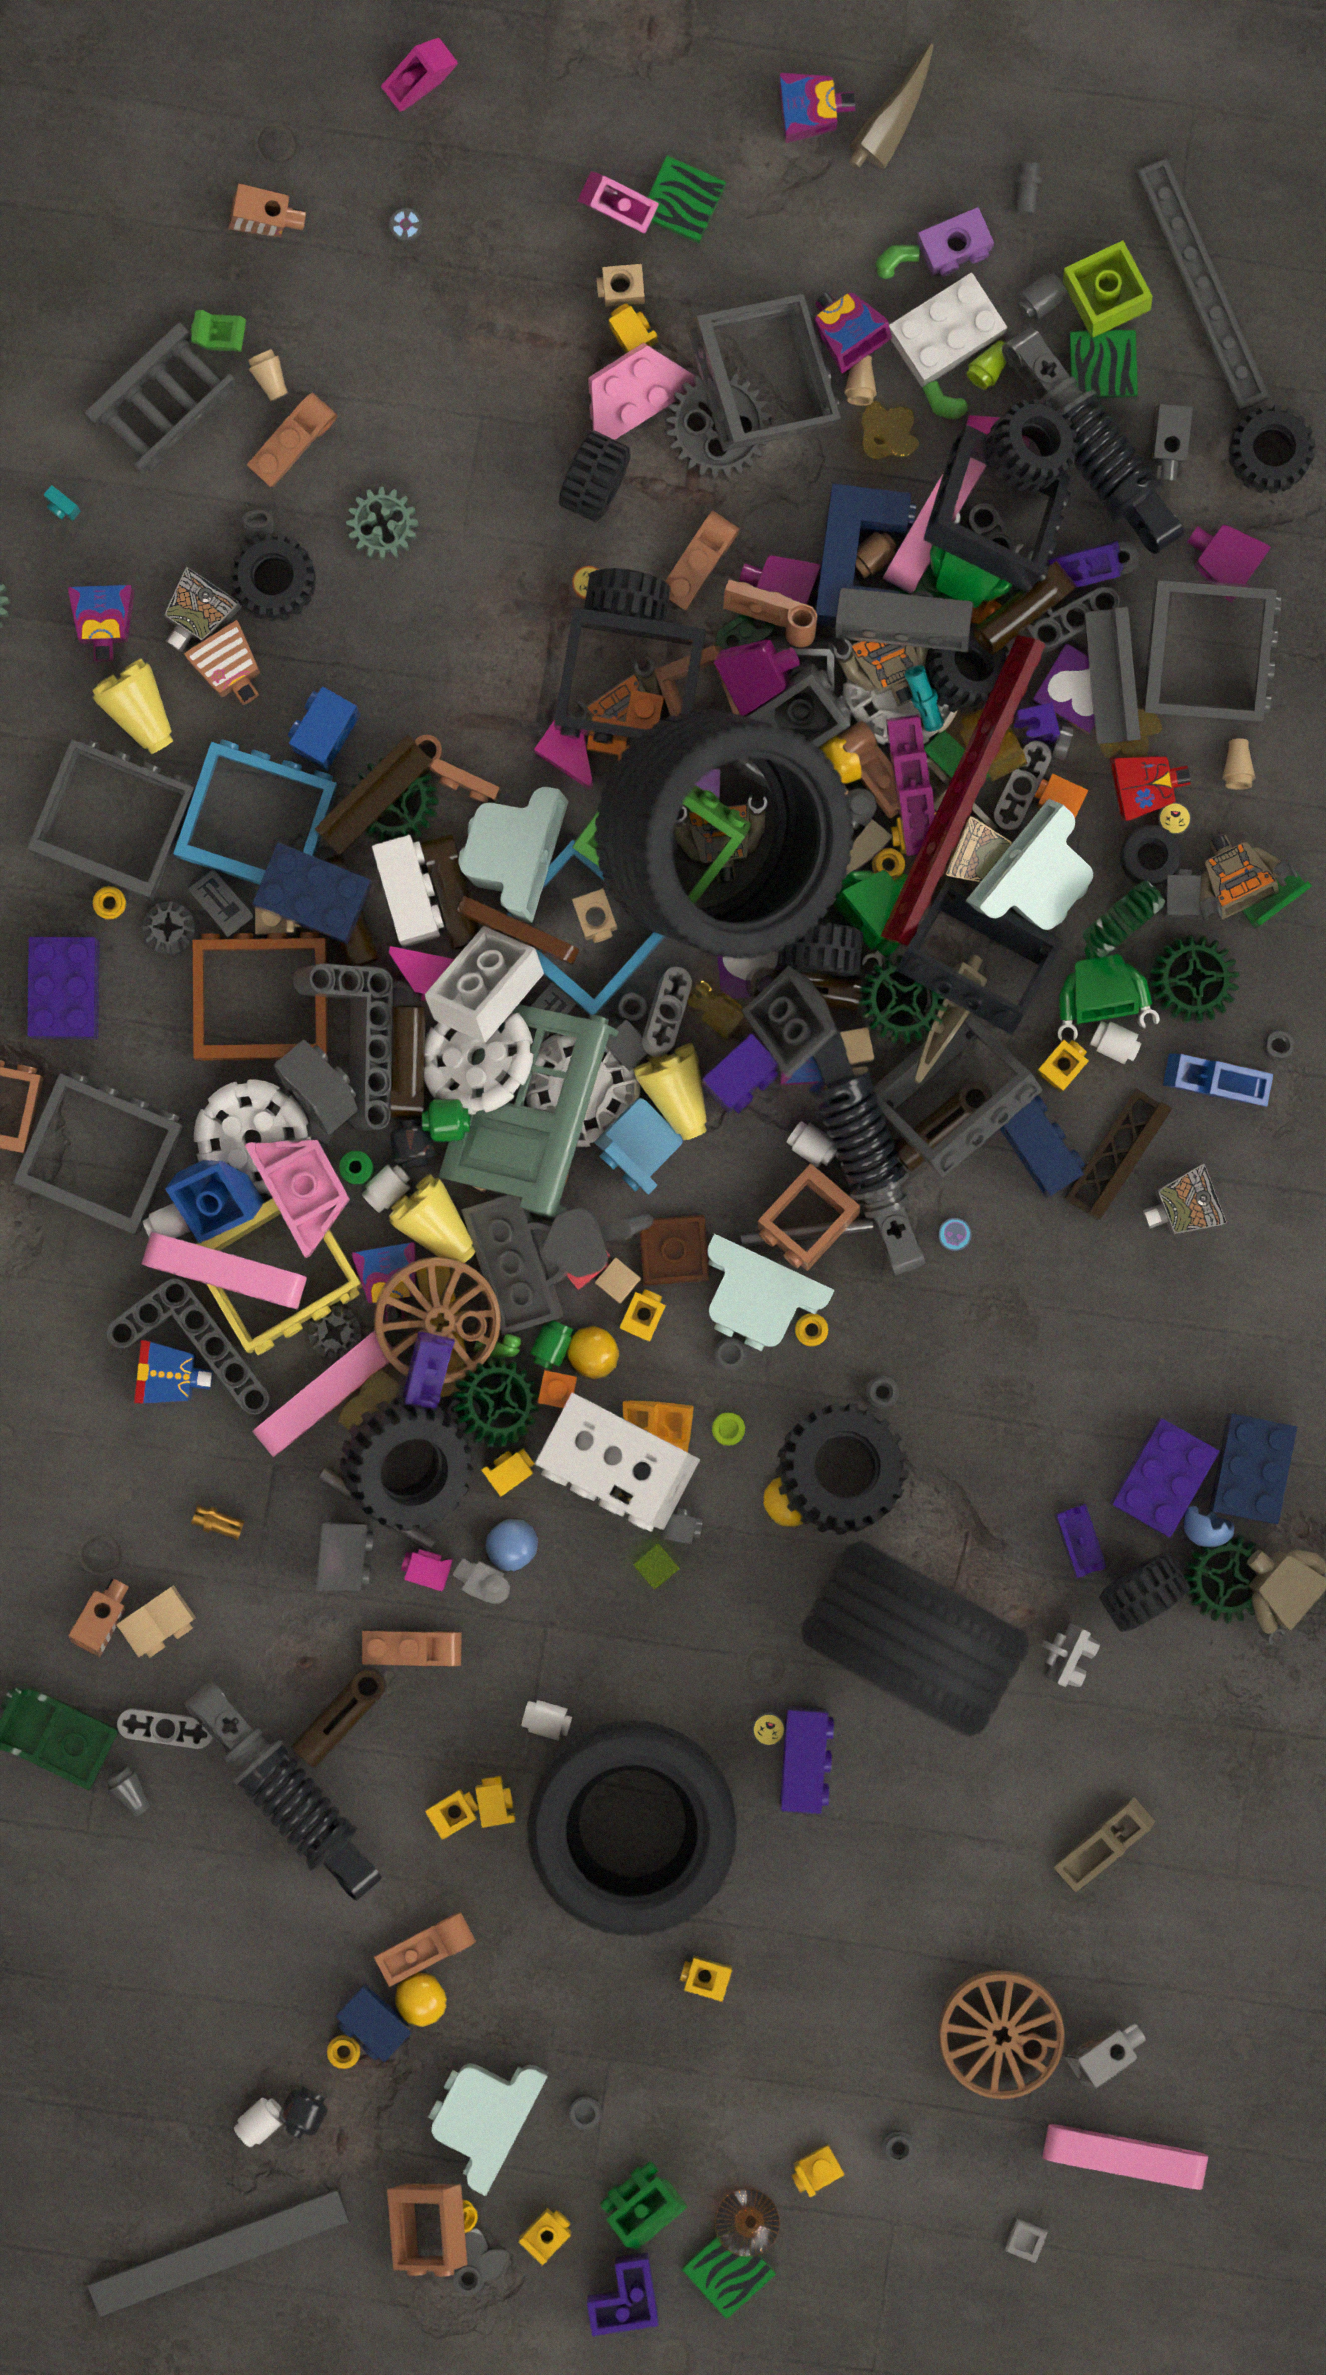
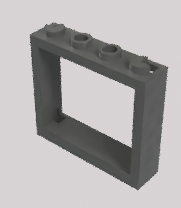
[686,294,841,451]
[1142,577,1282,722]
[27,738,195,901]
[872,1013,1043,1178]
[13,1071,185,1235]

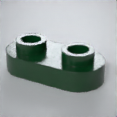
[716,614,775,650]

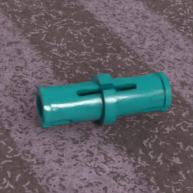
[904,665,945,732]

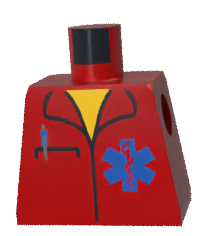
[1109,756,1191,821]

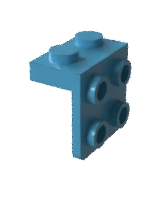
[594,1098,683,1195]

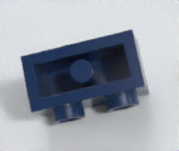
[336,1983,413,2062]

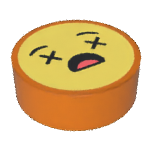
[572,566,599,600]

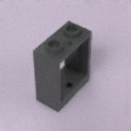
[747,664,852,747]

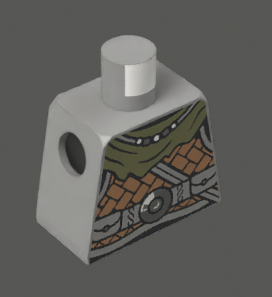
[164,567,241,652]
[1142,1164,1227,1235]
[1064,2024,1146,2088]

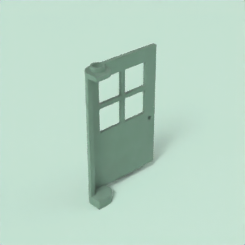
[439,1004,619,1219]

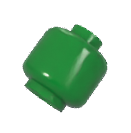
[422,1099,471,1142]

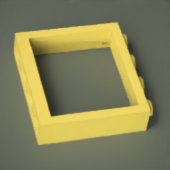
[196,1198,363,1355]

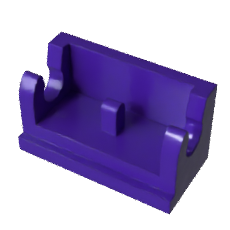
[1048,541,1124,587]
[1013,702,1060,745]
[403,1331,455,1408]
[1054,1504,1106,1578]

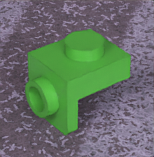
[191,310,246,351]

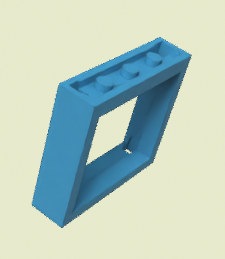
[174,739,338,885]
[506,840,665,1015]

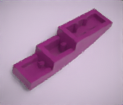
[886,714,935,856]

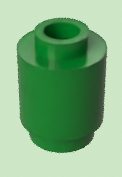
[339,1151,374,1185]
[530,1320,573,1370]

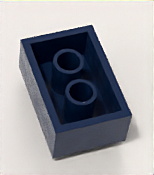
[253,842,373,945]
[999,1095,1085,1198]
[1209,1413,1297,1524]

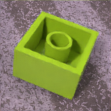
[1063,240,1153,338]

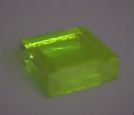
[633,1543,680,1590]

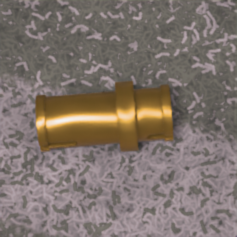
[191,1504,245,1541]

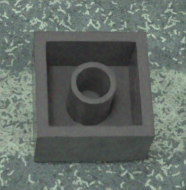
[274,1040,358,1136]

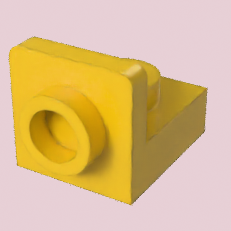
[791,2144,845,2198]

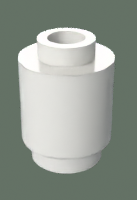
[1090,1021,1142,1064]
[787,1121,838,1168]
[361,1164,411,1213]
[142,1203,191,1238]
[521,1700,572,1741]
[234,2098,284,2147]

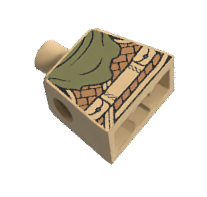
[944,816,1012,882]

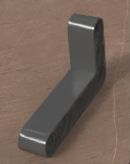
[967,503,1120,652]
[293,964,393,1131]
[107,1279,271,1414]

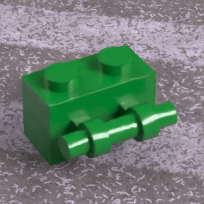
[600,2161,688,2250]

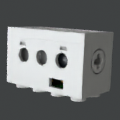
[535,1393,700,1532]

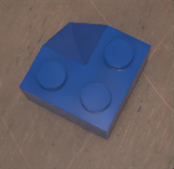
[288,686,361,771]
[165,1160,265,1244]

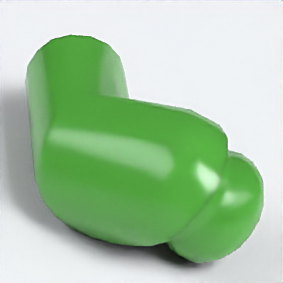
[875,245,920,279]
[923,381,968,420]
[473,1334,521,1359]

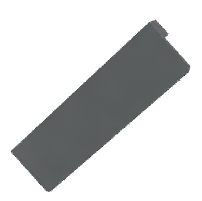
[836,588,973,652]
[1084,607,1140,744]

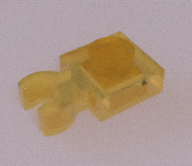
[687,981,745,1039]

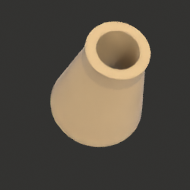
[248,349,288,401]
[844,355,877,406]
[1222,739,1255,790]

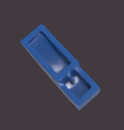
[1163,1053,1274,1107]

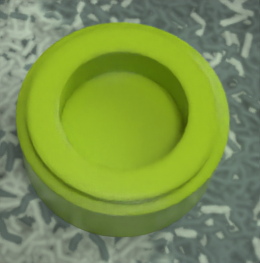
[712,1412,745,1446]

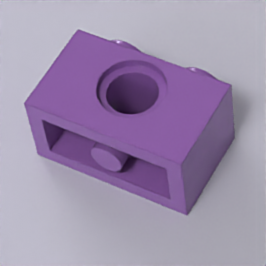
[916,207,994,276]

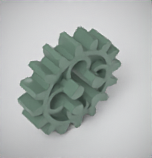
[346,487,418,560]

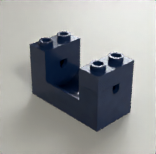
[816,483,916,627]

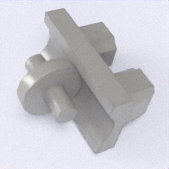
[453,1558,510,1604]
[1041,1623,1100,1687]

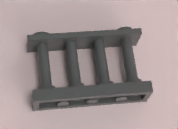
[84,322,237,475]

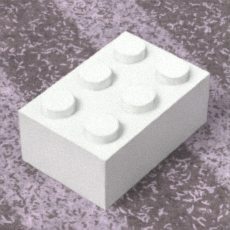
[889,272,1007,388]
[372,835,444,947]
[425,926,544,1043]

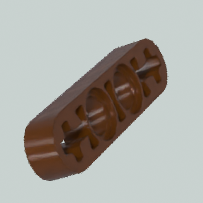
[456,896,580,965]

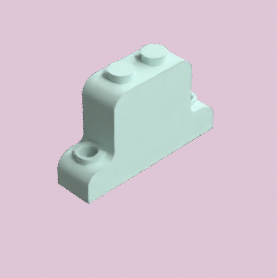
[459,787,569,923]
[966,799,1093,930]
[707,1234,834,1351]
[428,2063,548,2196]

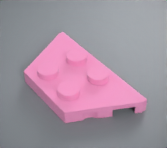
[588,343,696,440]
[245,1140,350,1258]

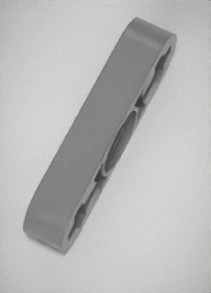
[993,741,1051,832]
[642,967,692,1057]
[117,1708,213,1749]

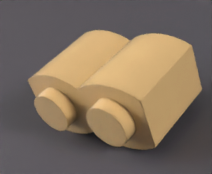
[116,1585,196,1658]

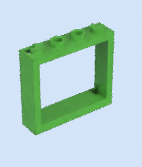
[572,785,751,905]

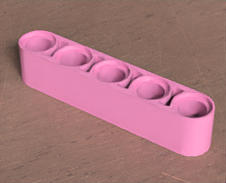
[883,457,986,595]
[141,1232,307,1309]
[252,1331,392,1457]
[1042,2124,1208,2190]

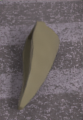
[848,43,934,169]
[914,955,988,1083]

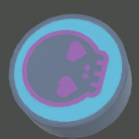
[938,1218,972,1251]

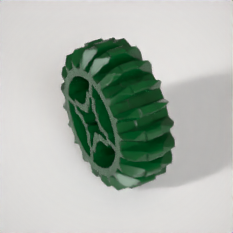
[352,758,439,843]
[1082,881,1165,957]
[1150,935,1239,1024]
[859,955,948,1045]
[450,1357,539,1447]
[1183,1535,1265,1623]

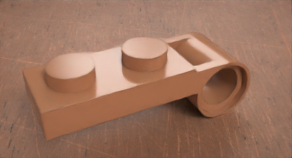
[247,393,338,487]
[665,511,740,610]
[723,580,817,647]
[837,720,899,819]
[415,735,501,804]
[362,1631,462,1666]
[374,1912,476,1987]

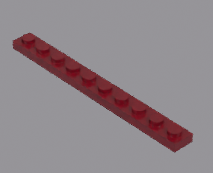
[881,635,1046,946]

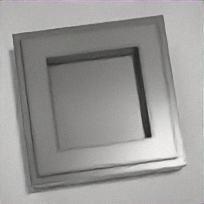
[1004,2218,1048,2263]

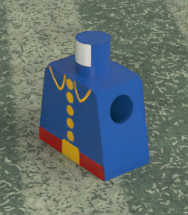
[134,1340,213,1404]

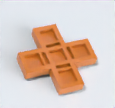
[586,690,664,760]

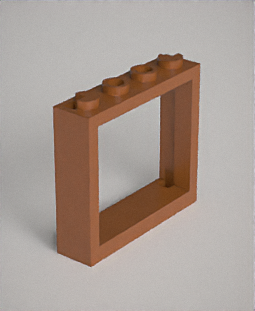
[192,932,328,1061]

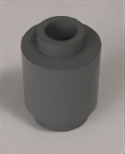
[1017,273,1067,320]

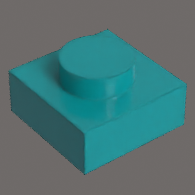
[44,485,81,521]

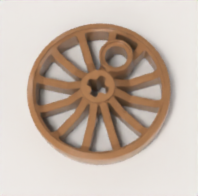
[374,1257,501,1384]
[938,1970,1065,2099]

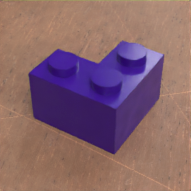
[587,2252,659,2336]

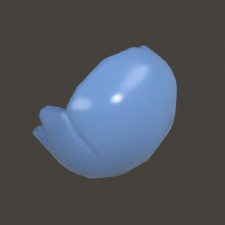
[1184,1506,1234,1547]
[485,1519,538,1571]

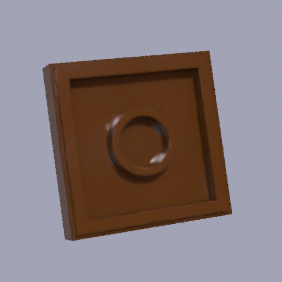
[640,1215,710,1286]

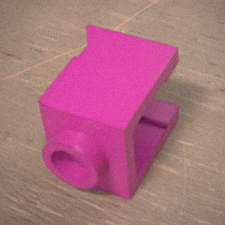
[401,1548,453,1591]

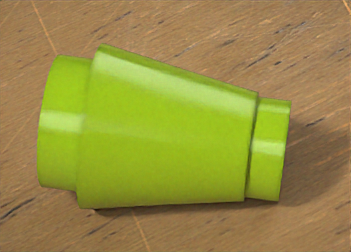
[966,340,1007,390]

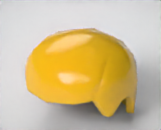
[818,735,861,784]
[567,1326,619,1379]
[763,1477,804,1528]
[395,1972,447,2027]

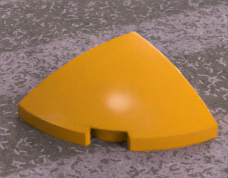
[623,1401,694,1453]

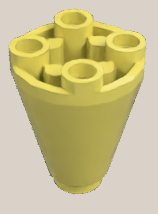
[92,658,173,754]
[633,1043,707,1140]
[389,1174,475,1263]

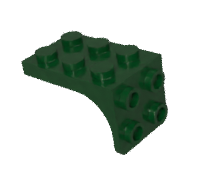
[0,1683,119,1791]

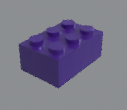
[28,937,100,1039]
[702,1034,778,1114]
[1109,1418,1220,1538]
[780,1706,834,1814]

